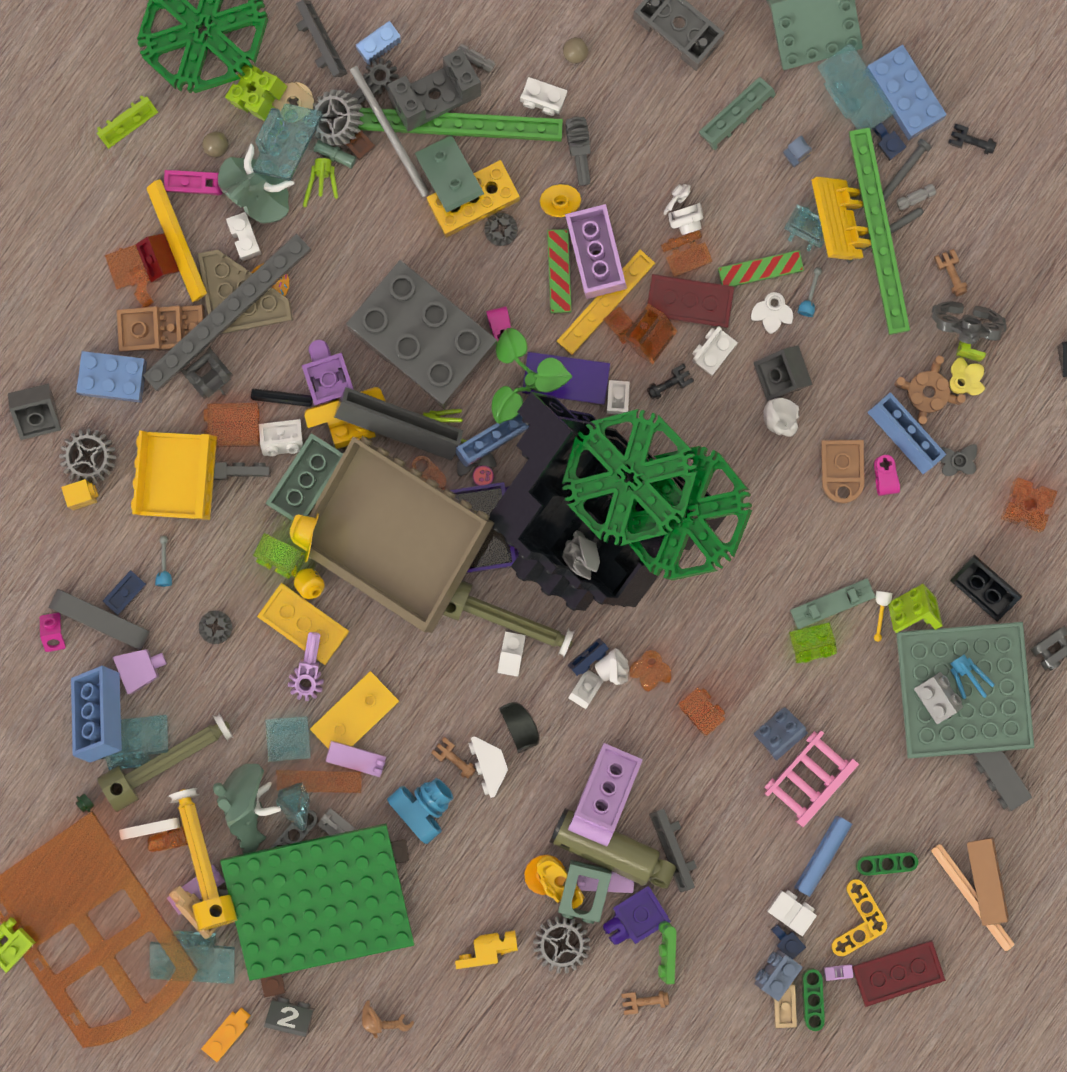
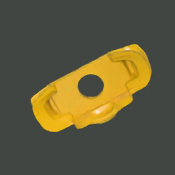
[537,856,584,909]

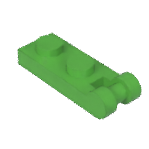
[658,921,676,984]

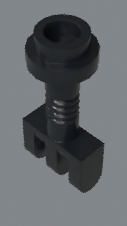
[948,124,997,155]
[647,364,694,399]

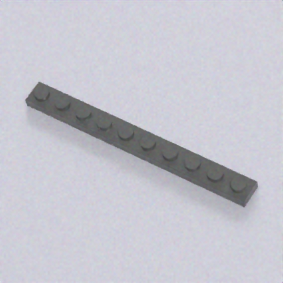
[143,234,311,391]

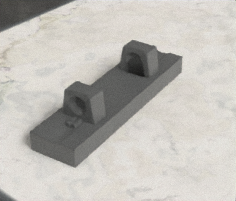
[296,0,347,77]
[649,809,697,892]

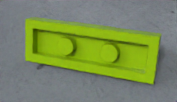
[97,96,158,149]

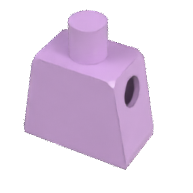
[113,649,167,695]

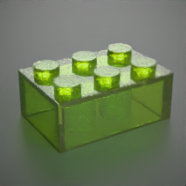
[253,533,305,579]

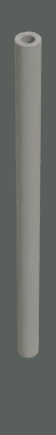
[350,66,429,197]

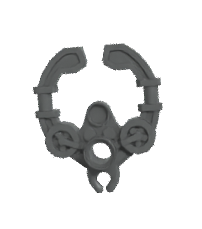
[932,301,1007,344]

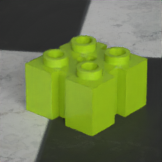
[225,65,288,122]

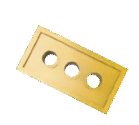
[426,160,520,238]

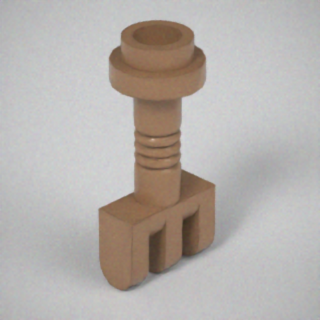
[934,249,968,297]
[431,737,476,779]
[621,991,669,1015]

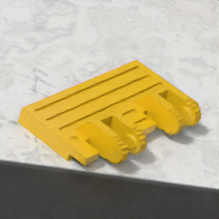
[811,177,871,260]

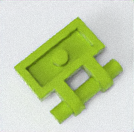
[0,917,36,973]

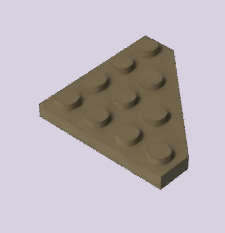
[198,250,293,335]

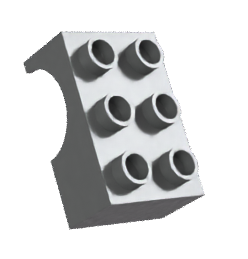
[346,260,497,410]

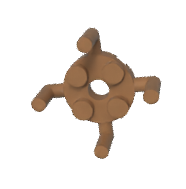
[895,356,966,426]

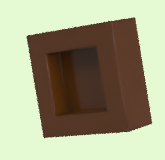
[346,131,375,161]
[261,974,286,998]

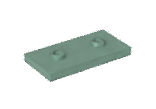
[415,135,484,213]

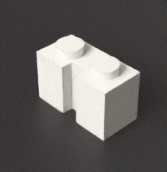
[226,212,262,262]
[766,890,817,936]

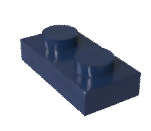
[103,570,147,615]
[568,638,609,676]

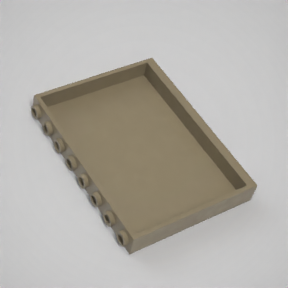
[292,436,494,633]

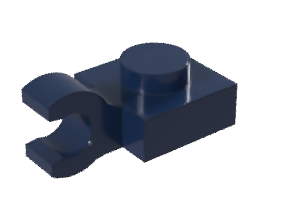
[873,123,907,161]
[771,924,806,959]

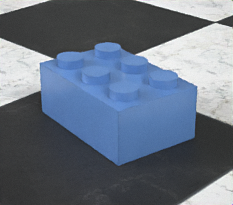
[76,351,147,403]

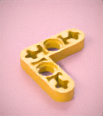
[831,879,887,956]

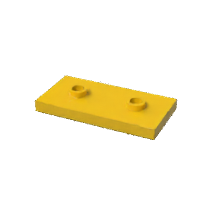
[257,583,350,665]
[310,671,399,749]

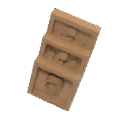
[117,305,205,352]

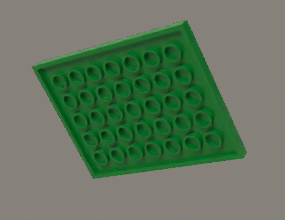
[220,823,415,981]

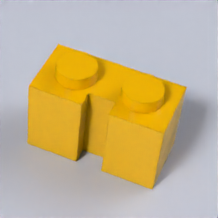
[61,479,99,510]

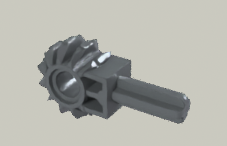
[342,58,399,113]
[565,116,591,186]

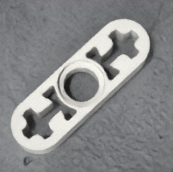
[119,817,181,840]

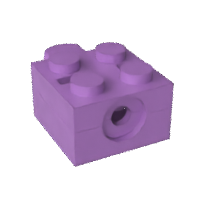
[302,340,354,406]

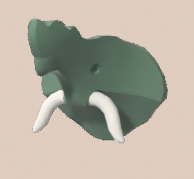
[218,144,294,223]
[213,764,281,854]

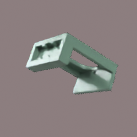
[558,859,612,924]

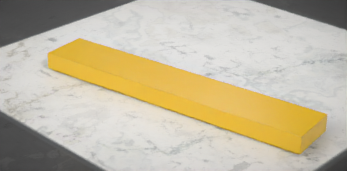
[146,179,207,302]
[556,249,655,356]

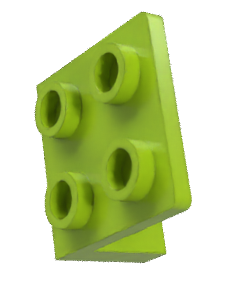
[888,584,943,633]

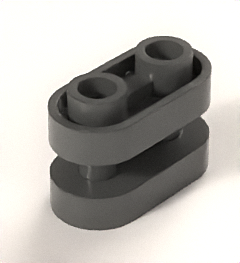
[1030,625,1067,671]

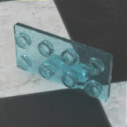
[817,44,895,130]
[253,104,322,181]
[98,715,168,770]
[150,931,235,984]

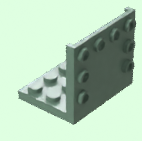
[766,0,863,70]

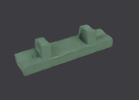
[790,578,875,629]

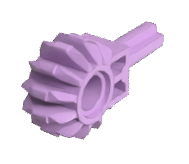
[288,632,324,701]

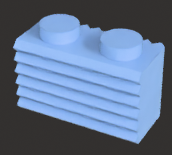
[356,21,401,65]

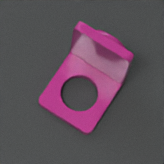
[39,613,66,652]

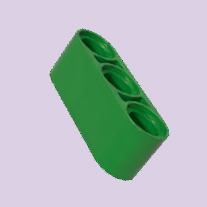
[855,852,919,876]
[802,968,825,1031]

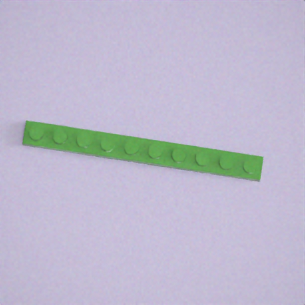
[358,108,563,142]
[849,128,910,335]

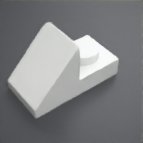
[607,380,630,414]
[497,631,526,677]
[568,670,603,709]

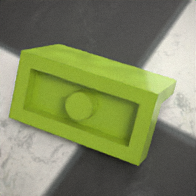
[956,341,986,362]

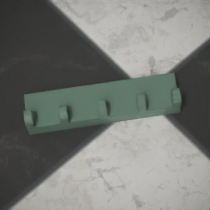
[699,77,776,150]

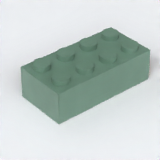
[265,433,343,522]

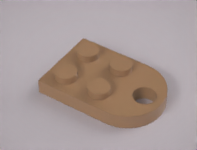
[821,440,864,503]

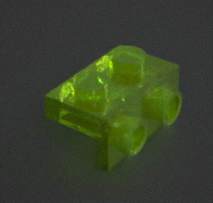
[789,622,837,663]

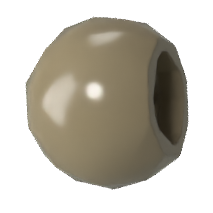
[563,37,589,64]
[202,132,228,157]

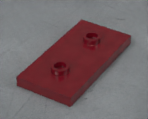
[646,274,735,328]
[852,940,946,1007]

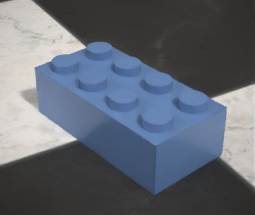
[865,45,947,141]
[71,666,122,763]

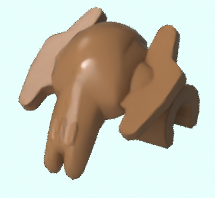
[362,1000,414,1038]

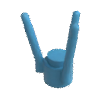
[950,654,995,699]

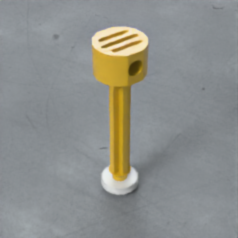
[168,788,238,931]

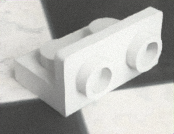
[520,77,567,116]
[692,326,738,376]
[259,419,303,456]

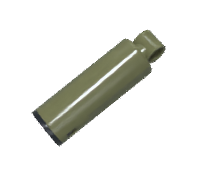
[549,808,676,888]

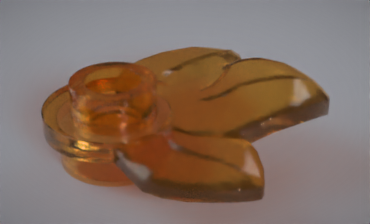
[630,650,671,692]

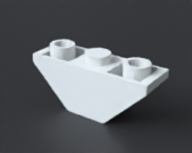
[468,737,508,798]

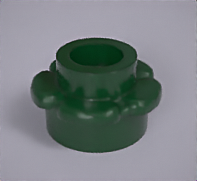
[75,794,94,813]

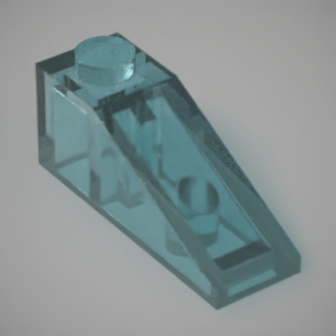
[276,782,311,831]

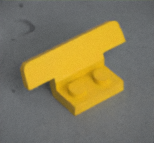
[304,387,386,449]

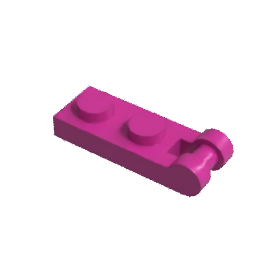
[164,170,222,196]

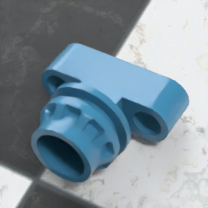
[387,778,454,844]

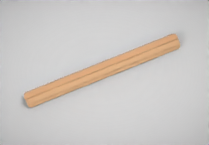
[931,844,1015,951]

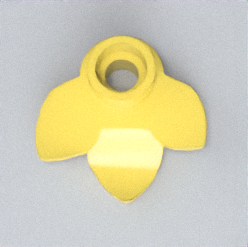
[949,357,985,396]

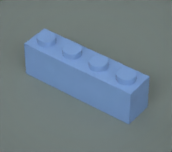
[867,392,946,474]

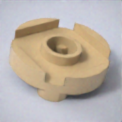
[273,82,315,125]

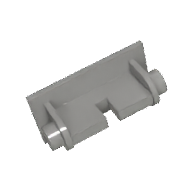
[317,808,357,835]

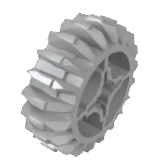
[309,89,364,146]
[59,428,117,484]
[533,916,590,973]

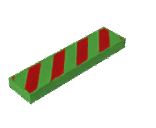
[547,229,571,314]
[718,250,804,286]

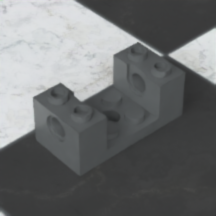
[633,0,725,71]
[387,49,481,132]

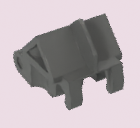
[181,347,233,399]

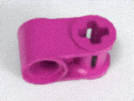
[486,306,511,342]
[874,455,900,496]

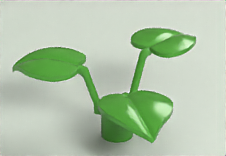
[492,328,573,424]

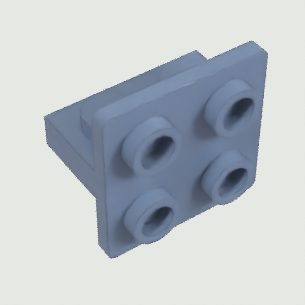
[754,707,808,761]
[754,949,803,1002]

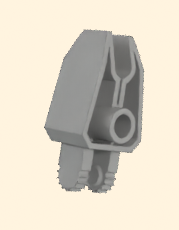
[562,530,600,580]

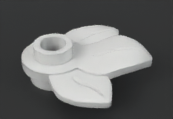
[664,184,691,215]
[751,292,793,334]

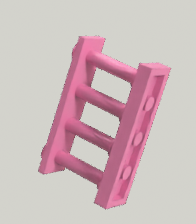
[764,731,859,827]

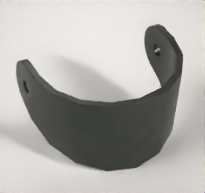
[499,702,540,754]

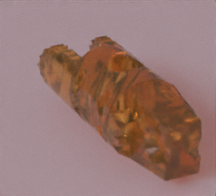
[147,827,188,852]

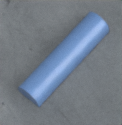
[456,414,529,467]
[794,816,853,897]

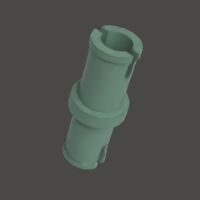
[314,140,357,169]

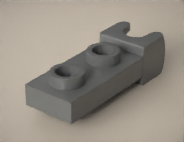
[213,462,271,480]

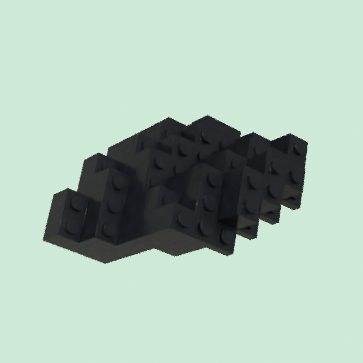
[489,392,726,611]

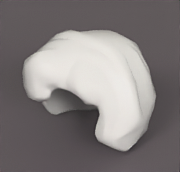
[763,398,799,437]

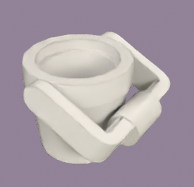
[668,203,703,235]
[595,648,629,685]

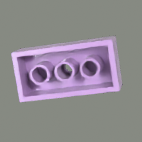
[565,204,627,299]

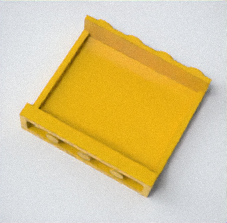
[131,430,217,520]

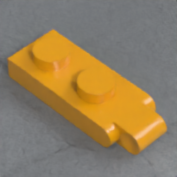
[201,1007,251,1062]

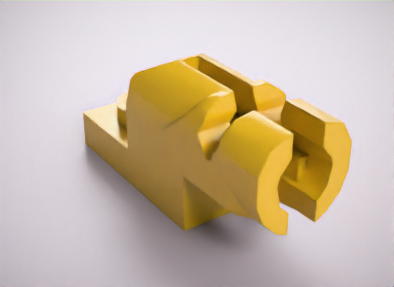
[455,930,518,969]

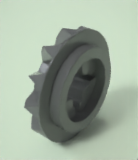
[485,213,518,246]
[199,611,232,644]

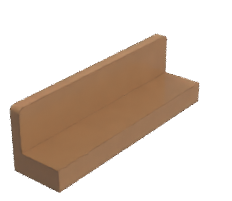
[967,837,1009,926]

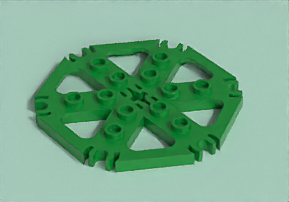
[137,0,268,93]
[562,409,698,546]
[628,446,752,581]

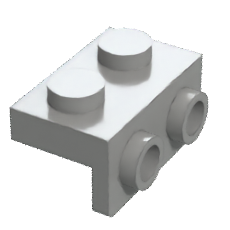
[914,672,963,724]

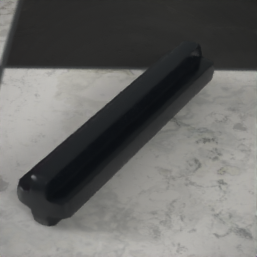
[251,389,313,407]

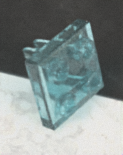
[784,204,825,252]
[265,716,311,762]

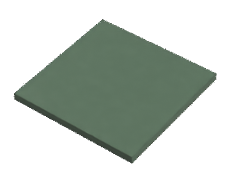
[896,622,1034,759]

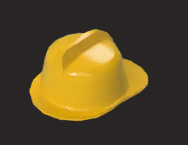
[289,513,319,563]

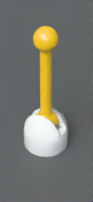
[874,591,893,642]

